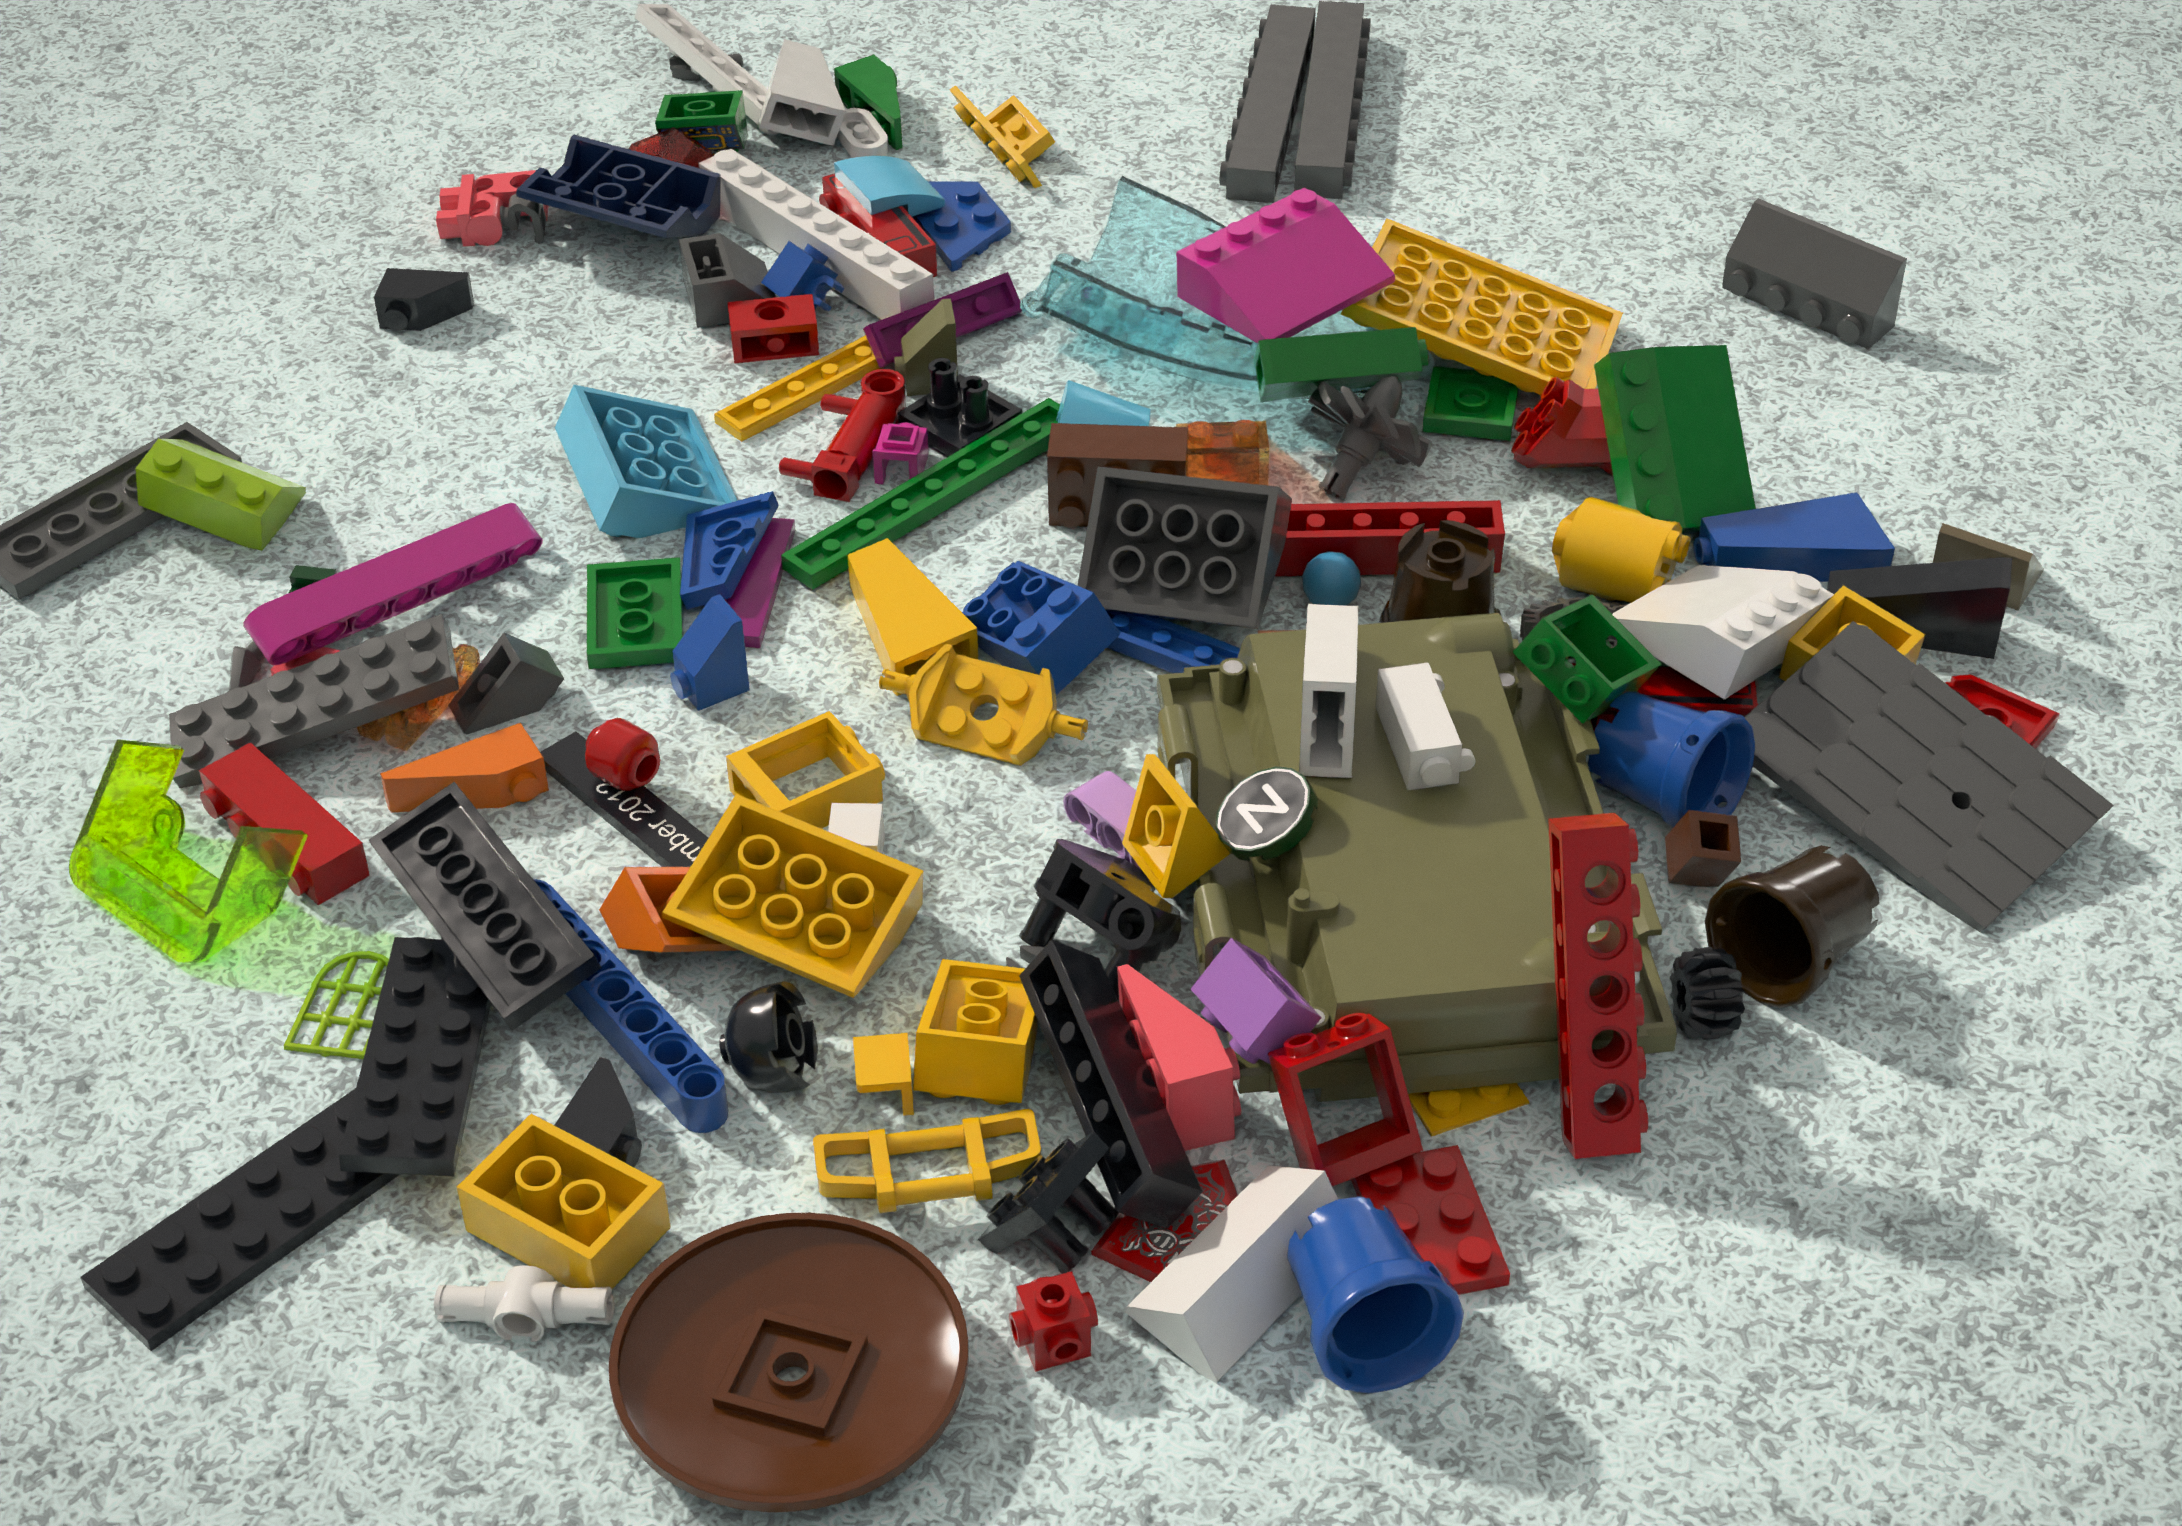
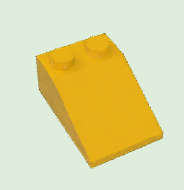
[913,959,1039,1105]

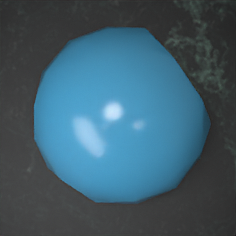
[1302,551,1361,606]

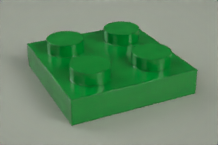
[1422,366,1519,441]

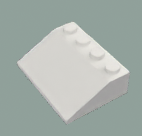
[1613,565,1834,699]

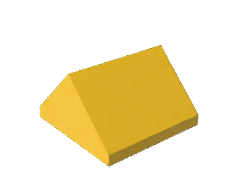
[1122,754,1231,898]

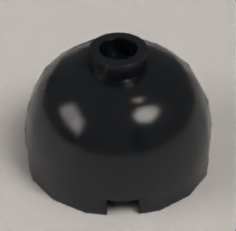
[719,981,818,1093]

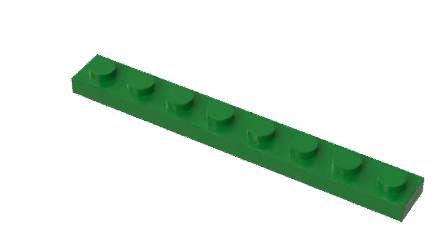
[781,398,1060,590]

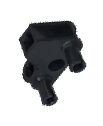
[1019,839,1181,1003]

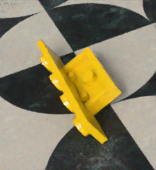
[950,85,1055,188]

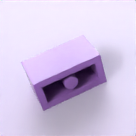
[1191,938,1322,1064]

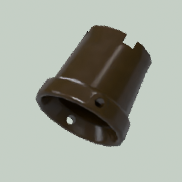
[1379,520,1501,623]
[1704,845,1880,1008]

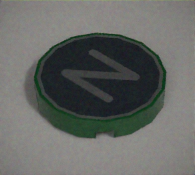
[1215,766,1318,861]

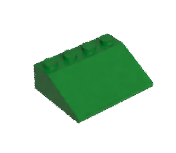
[1594,345,1756,534]

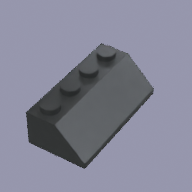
[1722,198,1907,350]

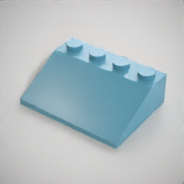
[555,385,738,538]

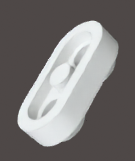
[837,108,888,158]

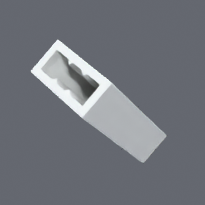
[758,39,846,146]
[1299,604,1358,778]

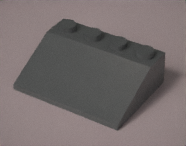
[1077,467,1292,629]

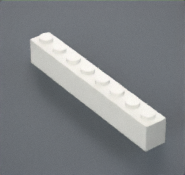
[698,149,935,320]

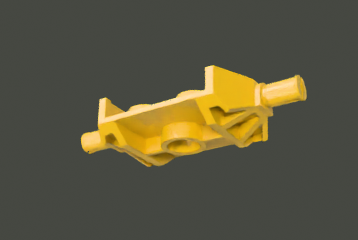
[879,644,1088,766]

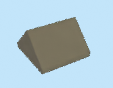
[1933,523,2044,610]

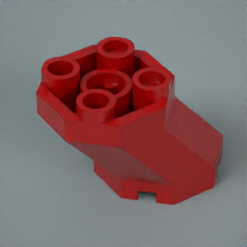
[1511,377,1613,476]

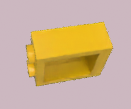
[726,711,885,829]

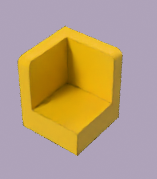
[853,1033,914,1116]

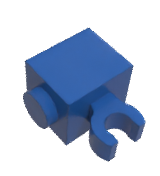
[761,241,844,311]

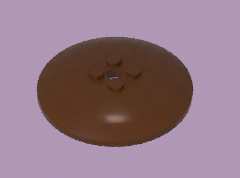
[609,1212,969,1512]

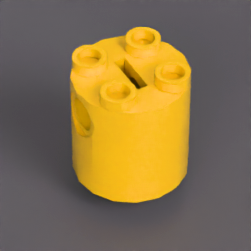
[1552,497,1691,603]

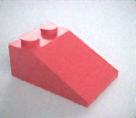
[1117,964,1241,1151]

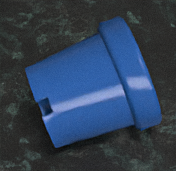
[1588,691,1755,828]
[1287,1196,1464,1394]

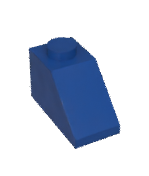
[670,594,750,711]

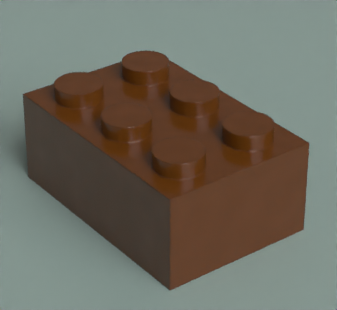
[1047,423,1188,528]

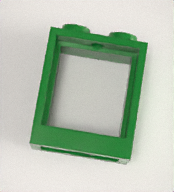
[1513,594,1662,724]

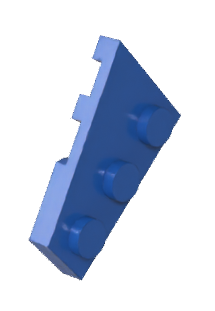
[680,491,779,609]

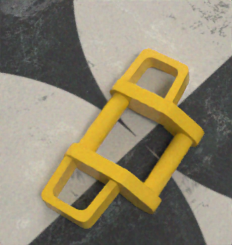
[813,1109,1041,1213]

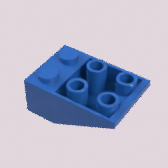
[962,561,1121,696]

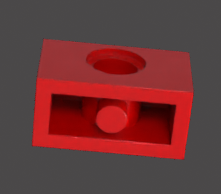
[727,294,819,364]

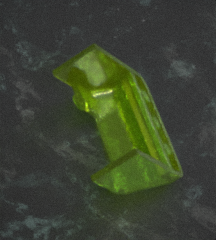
[69,739,308,963]

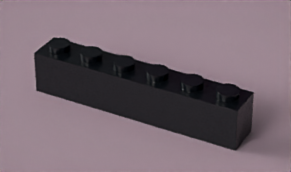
[1019,939,1203,1229]

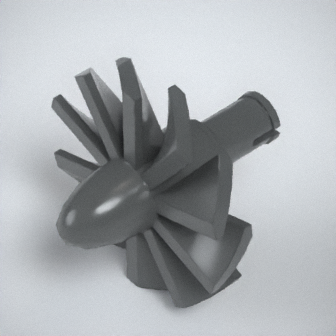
[1308,376,1432,500]

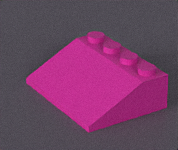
[1176,188,1395,343]

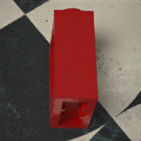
[1268,1013,1423,1187]

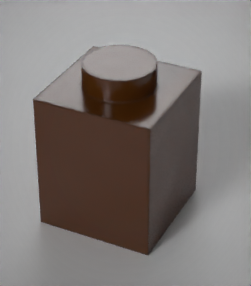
[1665,810,1741,887]

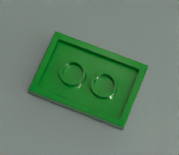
[586,557,684,669]

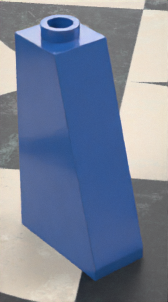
[1693,492,1895,582]

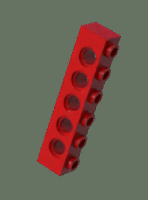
[1548,813,1648,1159]

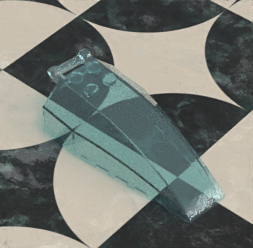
[1020,176,1378,399]

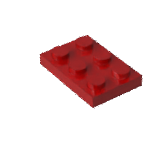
[1351,1145,1510,1295]

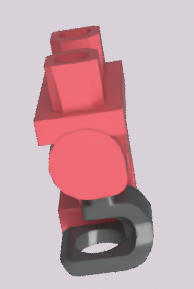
[436,170,549,246]

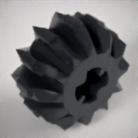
[1670,947,1745,1040]

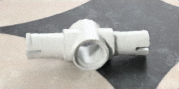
[434,1265,615,1342]

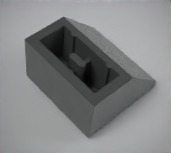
[679,233,776,328]

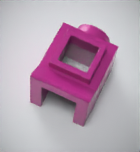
[873,422,929,484]

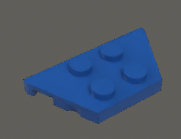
[912,181,1011,272]

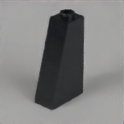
[1827,557,2012,659]

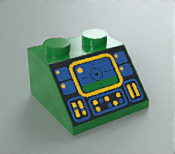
[655,90,748,157]

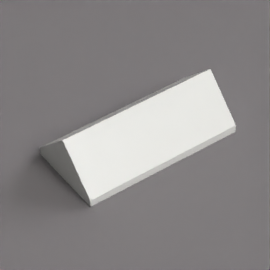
[1125,1165,1338,1384]

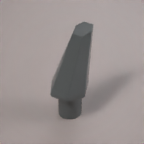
[229,641,265,690]

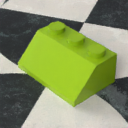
[135,438,306,551]

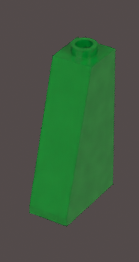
[1254,327,1428,403]

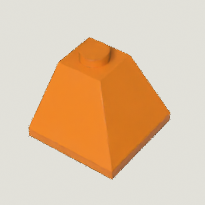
[599,867,740,952]

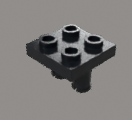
[898,358,1022,456]
[978,1132,1119,1274]

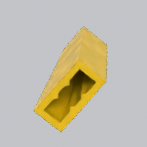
[848,538,978,696]

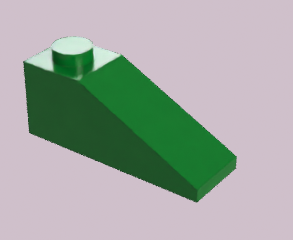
[834,54,903,150]

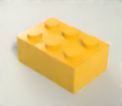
[457,1113,671,1289]

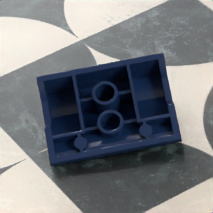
[516,134,721,238]

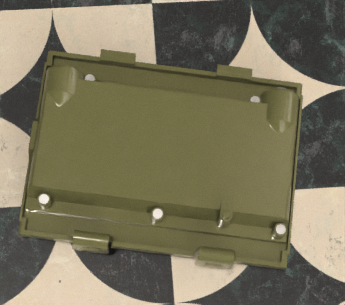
[1157,613,1677,1102]

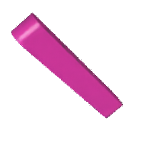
[243,503,543,665]

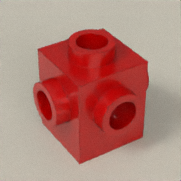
[1009,1271,1098,1372]

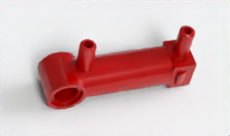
[779,369,906,502]

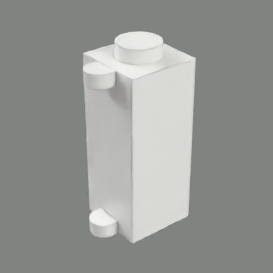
[1376,663,1476,790]

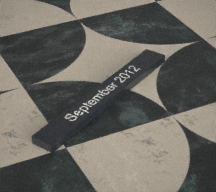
[540,731,708,867]

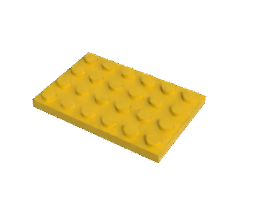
[1340,218,1623,395]

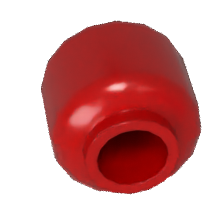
[585,717,661,791]

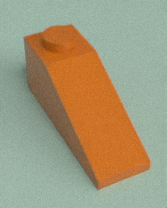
[380,723,549,813]

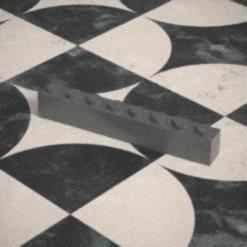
[1294,1,1371,199]
[1219,4,1316,203]

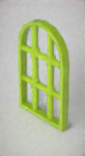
[283,951,389,1059]

